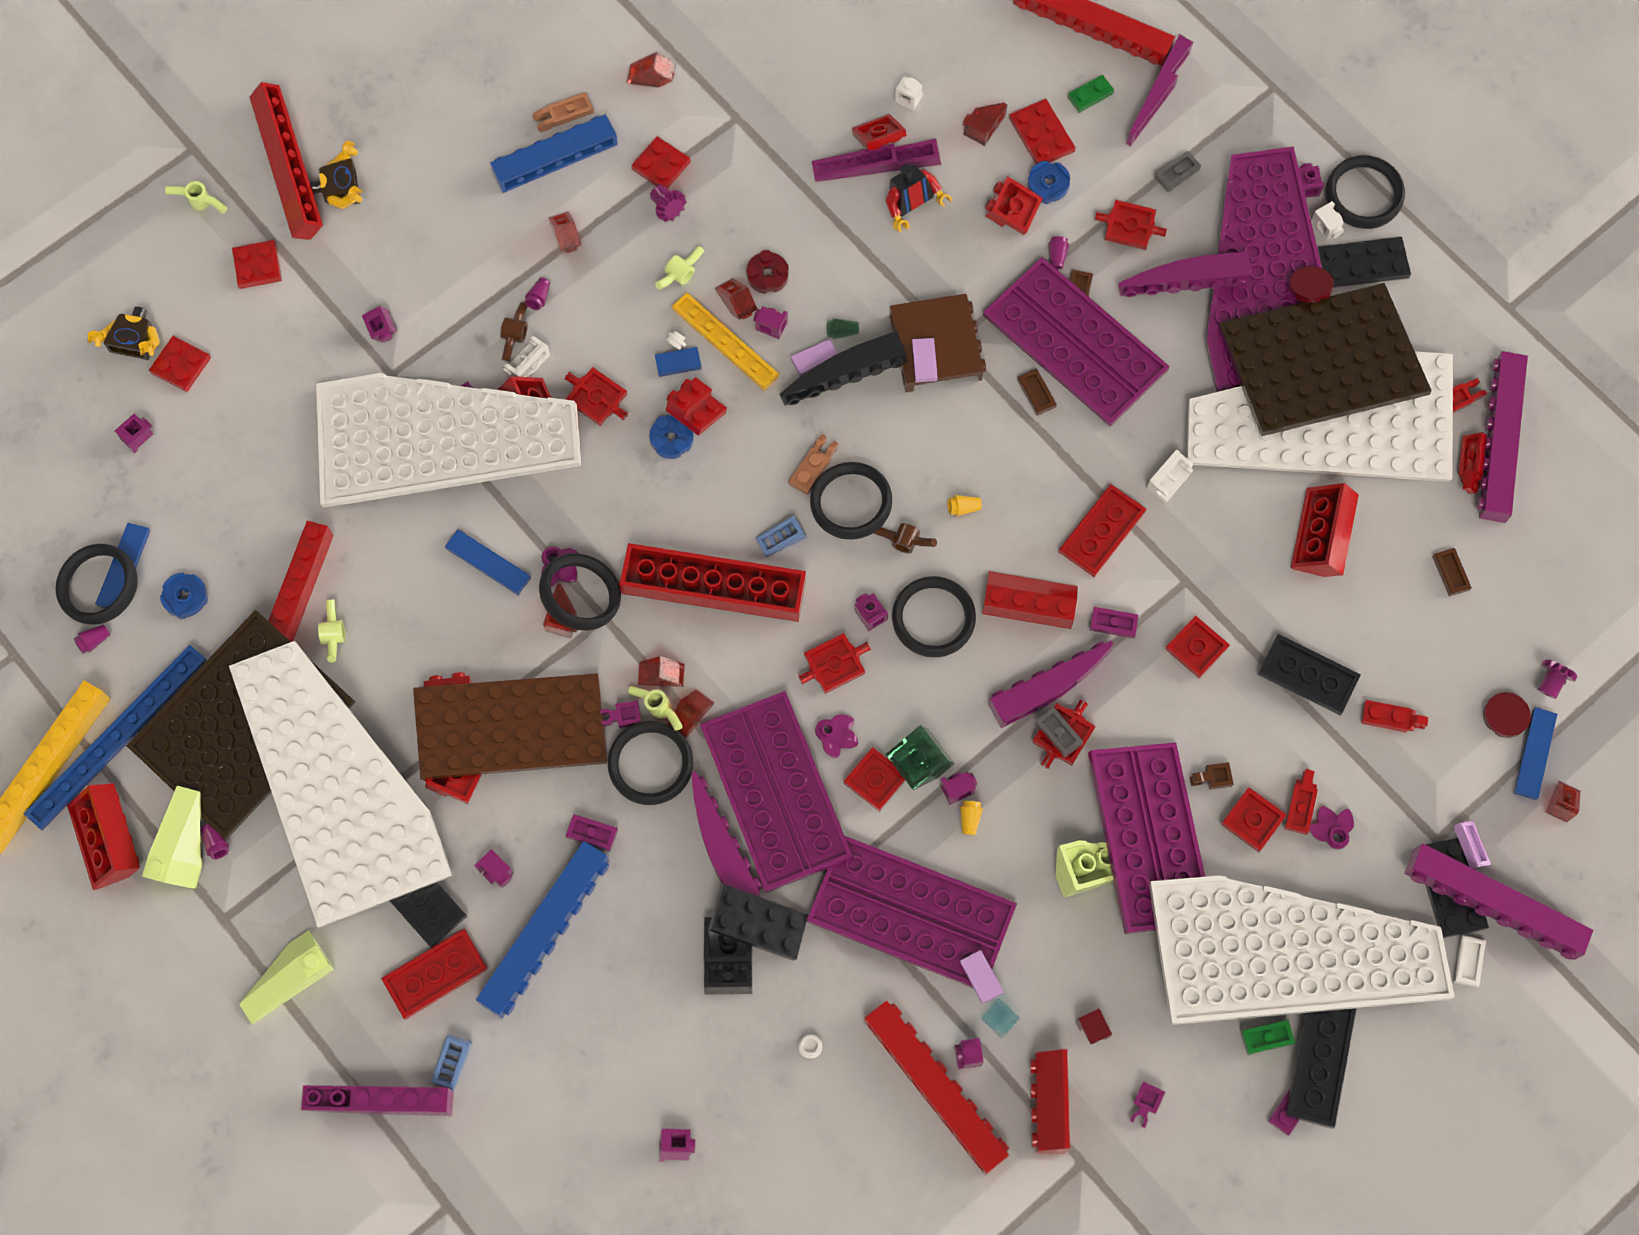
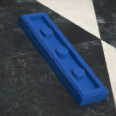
[95,523,150,608]
[445,529,531,595]
[1513,707,1558,800]

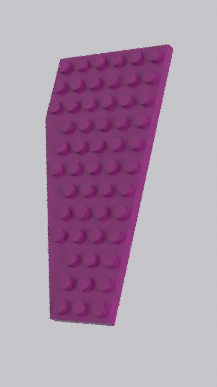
[1206,146,1322,392]

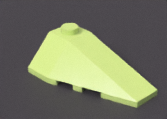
[142,786,203,889]
[1056,840,1114,898]
[239,930,334,1024]

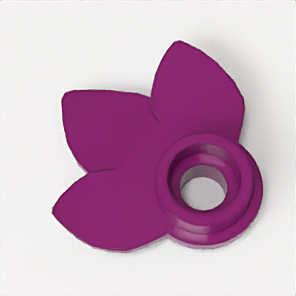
[541,547,578,587]
[815,714,858,758]
[1310,806,1354,850]

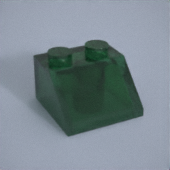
[885,725,955,790]

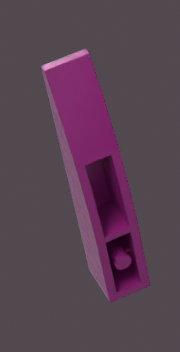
[1118,251,1251,297]
[988,641,1113,729]
[691,771,762,897]
[301,1085,454,1116]

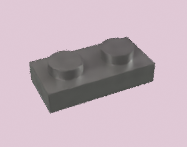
[1154,151,1201,192]
[1035,707,1083,758]

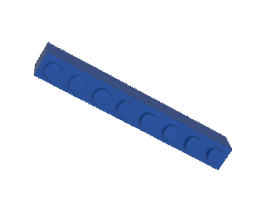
[476,841,609,1019]

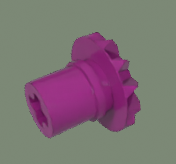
[650,185,687,222]
[1537,659,1578,699]

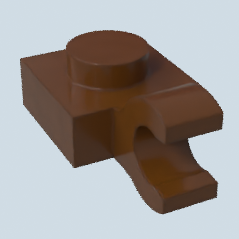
[1189,762,1234,790]

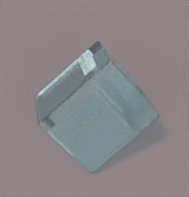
[982,998,1020,1039]

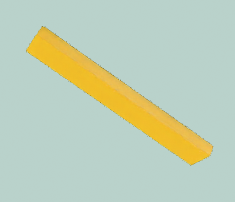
[672,292,779,391]

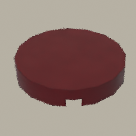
[1289,267,1333,303]
[1483,692,1531,738]

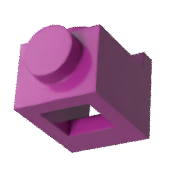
[1299,163,1324,198]
[362,306,397,343]
[753,306,788,339]
[114,413,153,453]
[854,593,888,632]
[940,772,977,805]
[474,849,514,888]
[954,1038,984,1069]
[659,1129,695,1162]

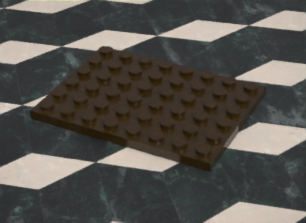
[1218,283,1432,437]
[126,610,356,839]

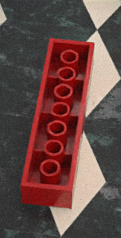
[619,543,806,622]

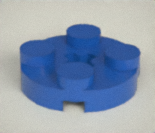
[1027,161,1070,204]
[649,415,694,459]
[160,573,208,619]

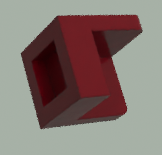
[1076,1008,1113,1045]

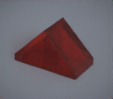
[638,656,685,687]
[668,690,714,738]
[1545,781,1581,823]

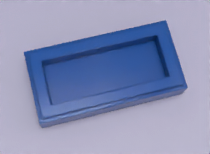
[655,347,702,377]

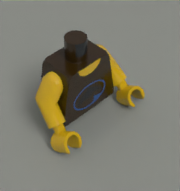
[310,141,363,209]
[87,306,160,360]

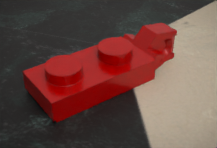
[1458,432,1487,494]
[1361,700,1429,733]
[1284,769,1318,835]

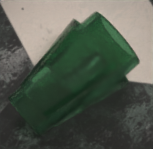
[826,318,859,340]

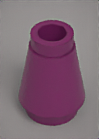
[1048,236,1069,270]
[525,277,550,310]
[73,624,110,654]
[201,824,229,860]

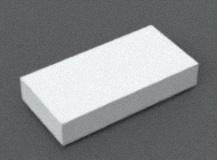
[1453,935,1486,988]

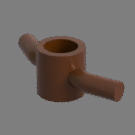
[500,302,528,362]
[873,523,937,554]

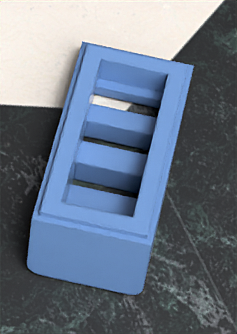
[756,516,807,558]
[431,1035,472,1090]

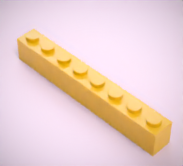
[0,680,111,854]

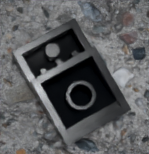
[704,917,752,995]

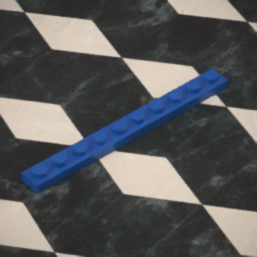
[24,645,207,831]

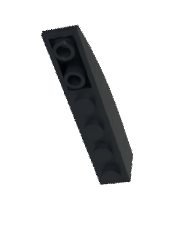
[780,331,908,406]

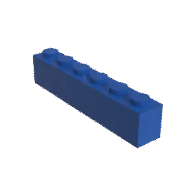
[490,114,618,193]

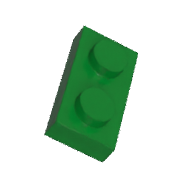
[1067,74,1114,113]
[1241,1020,1295,1055]

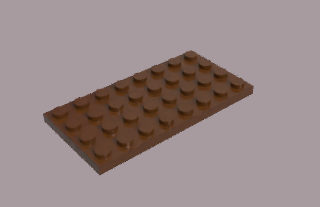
[413,673,607,780]

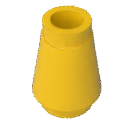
[947,495,982,517]
[960,801,983,835]

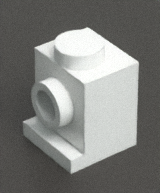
[895,76,923,111]
[1311,201,1344,241]

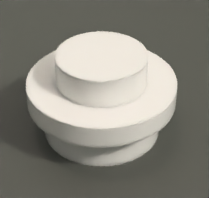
[666,331,686,350]
[798,1034,822,1059]

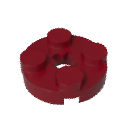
[746,250,789,294]

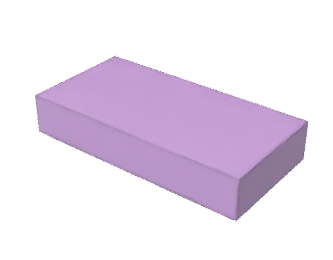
[912,338,938,382]
[791,339,838,377]
[1453,821,1491,869]
[959,950,1004,1005]

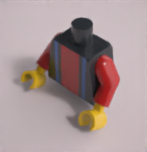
[885,164,952,232]

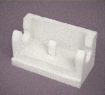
[503,335,550,377]
[1147,449,1193,503]

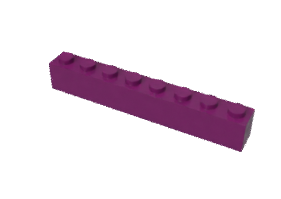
[1477,351,1528,523]
[1404,843,1593,960]

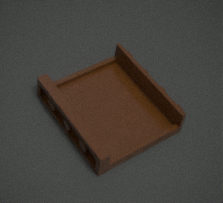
[889,293,986,393]

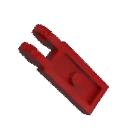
[1453,378,1487,413]

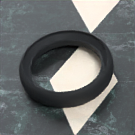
[1326,155,1405,229]
[810,462,892,540]
[55,544,138,625]
[539,553,621,631]
[892,576,976,658]
[608,721,693,805]

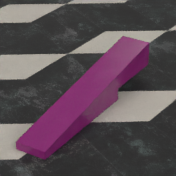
[1126,34,1193,146]
[812,138,941,182]

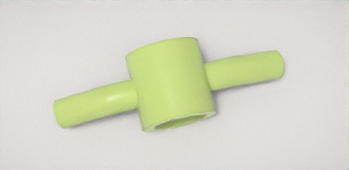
[165,181,227,214]
[655,246,704,290]
[318,600,346,663]
[628,686,683,731]

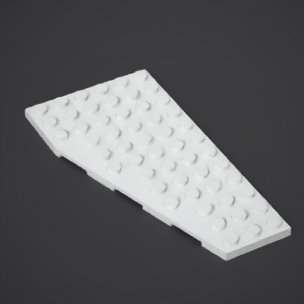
[1187,352,1453,482]
[316,373,581,508]
[229,641,453,928]
[1149,875,1455,1025]

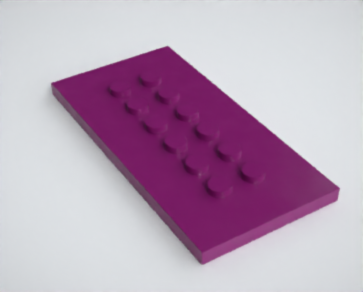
[983,257,1170,427]
[700,691,853,893]
[1088,742,1205,934]
[807,835,1017,989]

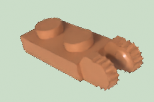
[533,92,594,132]
[788,434,838,495]

